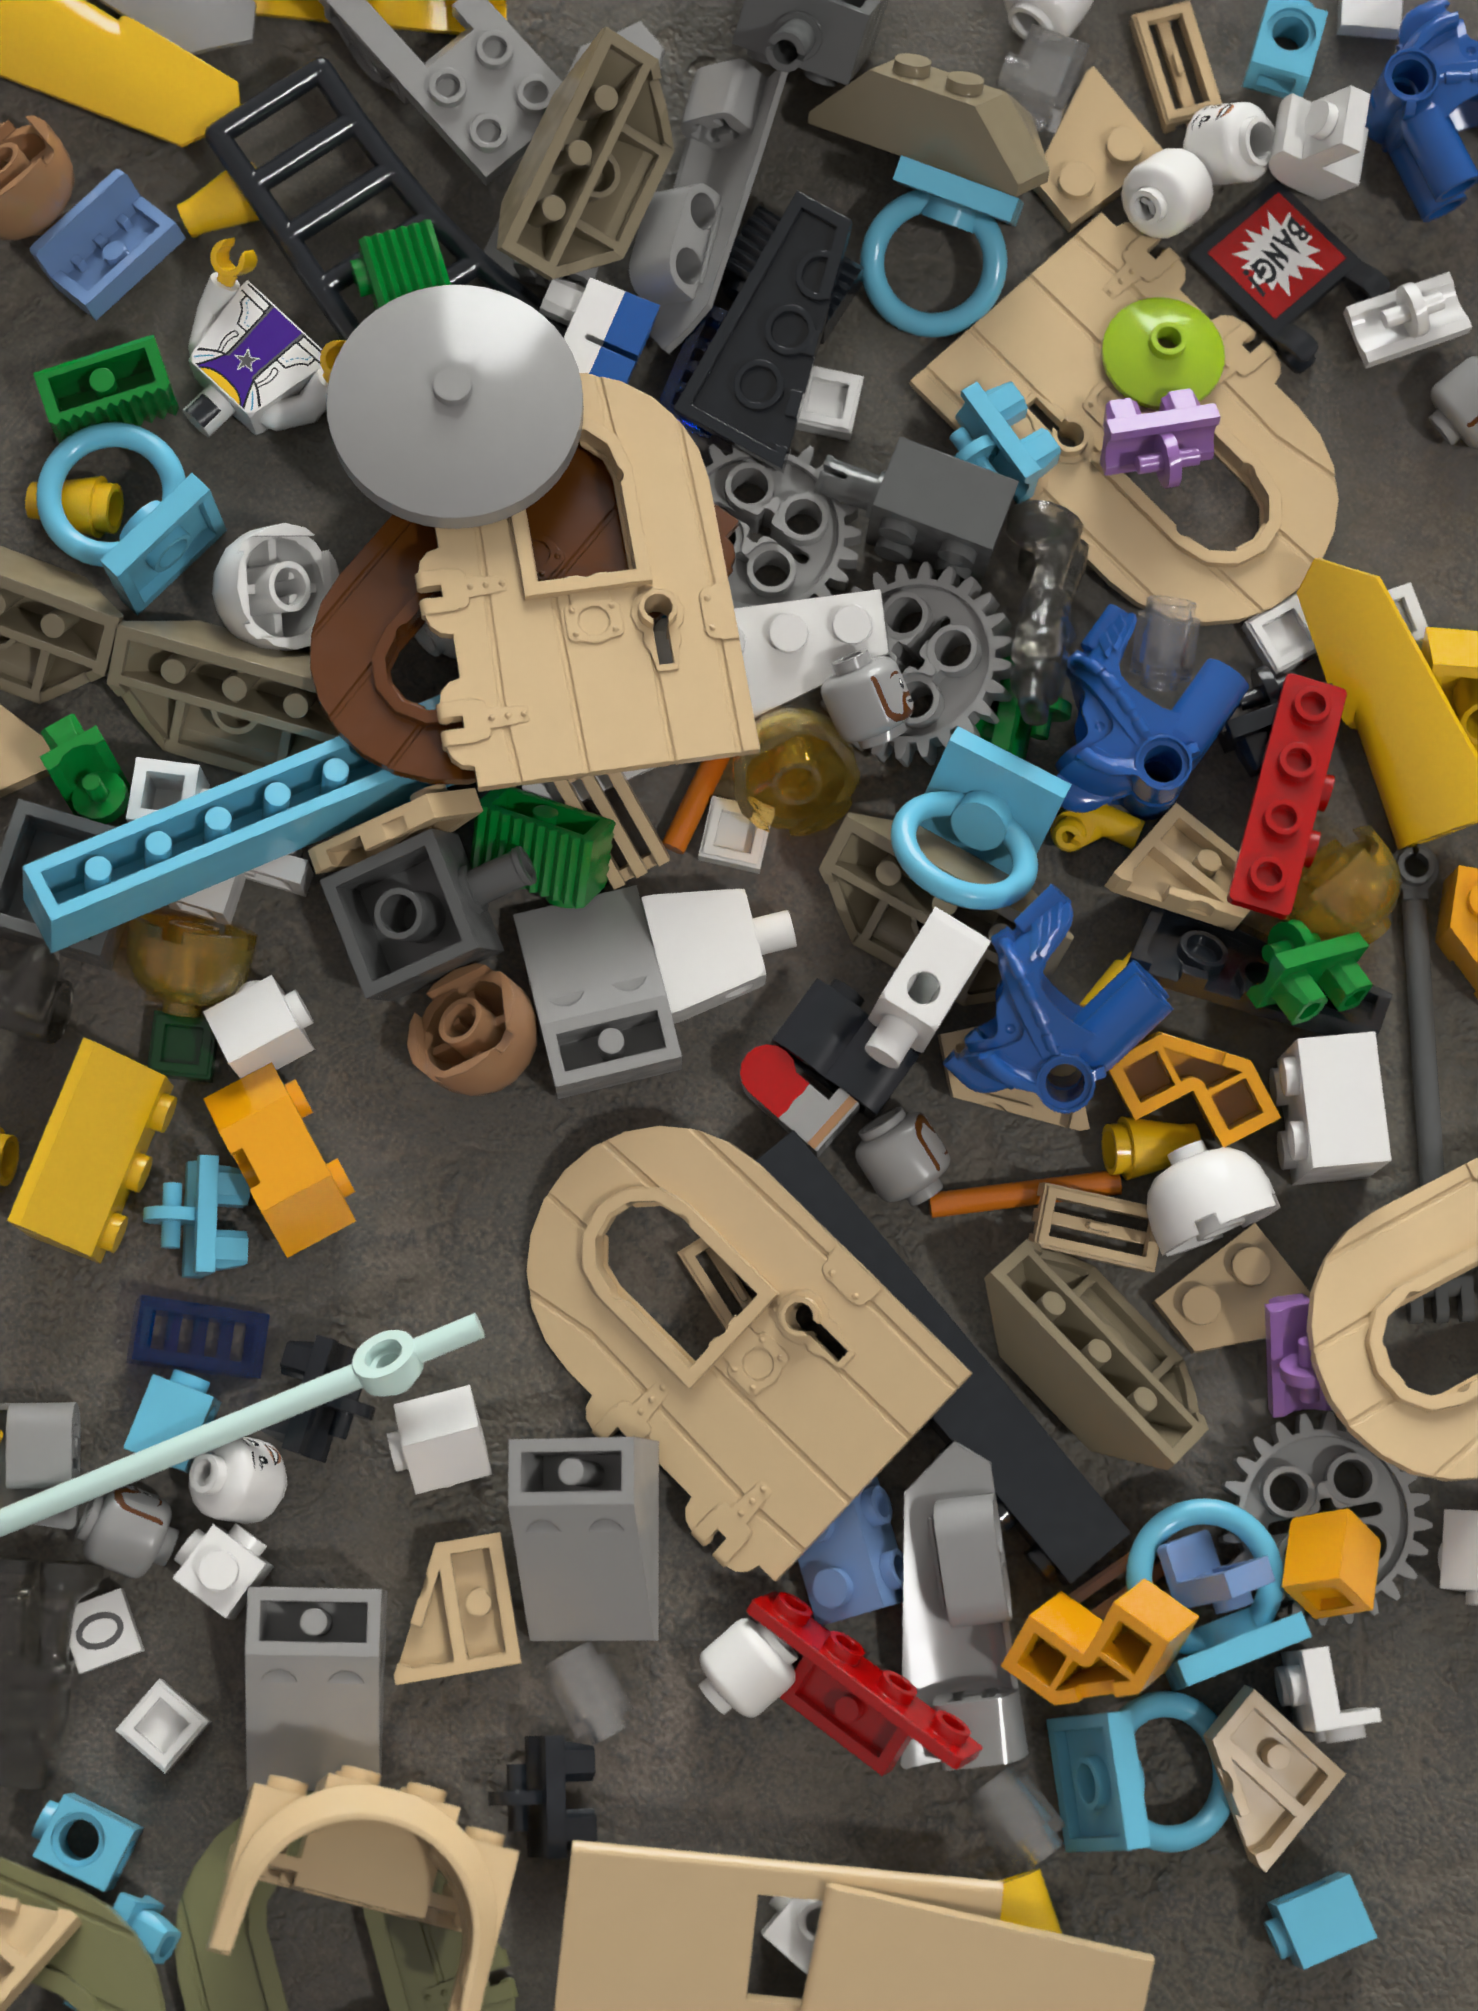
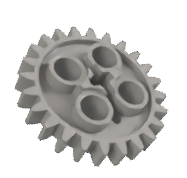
[704,444,862,609]
[820,562,1018,767]
[1218,1412,1433,1626]

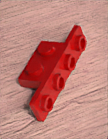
[1227,673,1347,919]
[746,1591,983,1776]

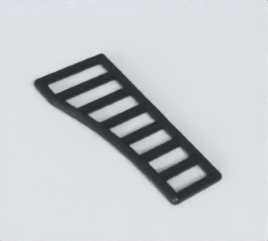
[204,57,568,340]

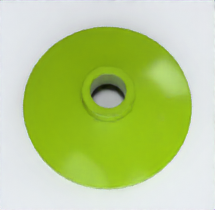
[1101,297,1225,410]

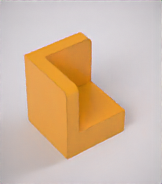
[1282,1508,1381,1619]

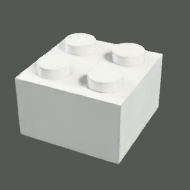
[1269,1032,1392,1185]

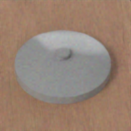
[326,285,584,529]

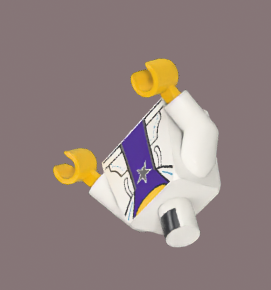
[183,238,346,437]

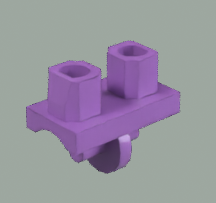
[1100,388,1221,489]
[1265,1293,1332,1418]

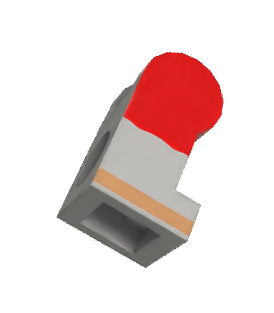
[740,1044,860,1158]

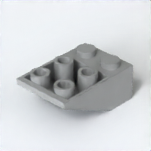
[513,885,682,1099]
[508,1437,659,1641]
[245,1587,388,1791]

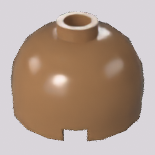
[0,115,75,241]
[407,963,539,1096]

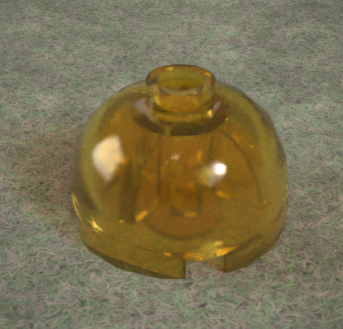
[731,707,860,836]
[1283,825,1402,945]
[126,913,259,1018]

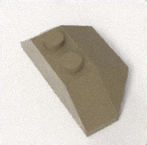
[497,27,675,281]
[808,53,1050,197]
[0,546,124,704]
[107,620,339,774]
[819,812,1074,1006]
[984,1239,1209,1470]

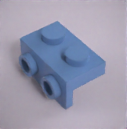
[30,169,186,320]
[798,1476,903,1625]

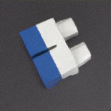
[539,277,660,384]

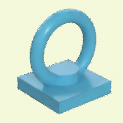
[860,155,1024,338]
[36,422,227,616]
[891,726,1072,910]
[1126,1498,1312,1692]
[1046,1691,1231,1853]

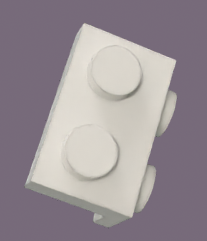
[1274,1646,1382,1743]

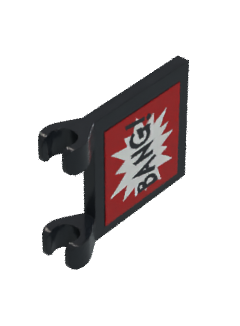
[1187,179,1390,374]

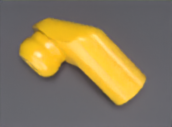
[1050,804,1145,852]

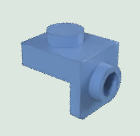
[1157,1530,1275,1614]

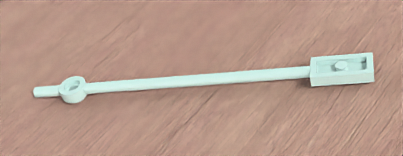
[0,1313,485,1537]

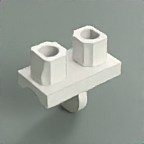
[1343,272,1472,369]

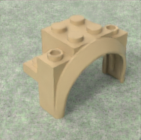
[206,1765,520,2011]

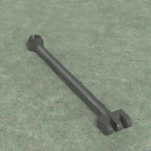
[1385,844,1475,1324]

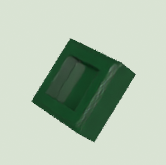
[147,1010,218,1083]

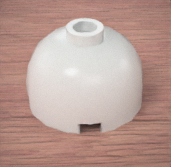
[212,523,339,651]
[1147,1140,1280,1256]

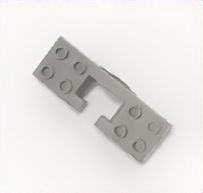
[318,0,562,186]

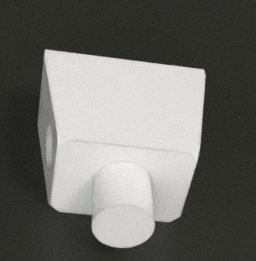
[641,889,797,1024]
[865,906,991,1069]

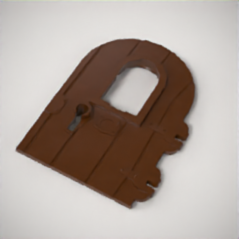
[310,443,739,784]

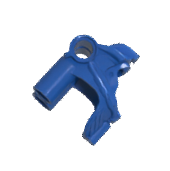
[1365,0,1478,222]
[1055,604,1249,820]
[943,884,1173,1114]

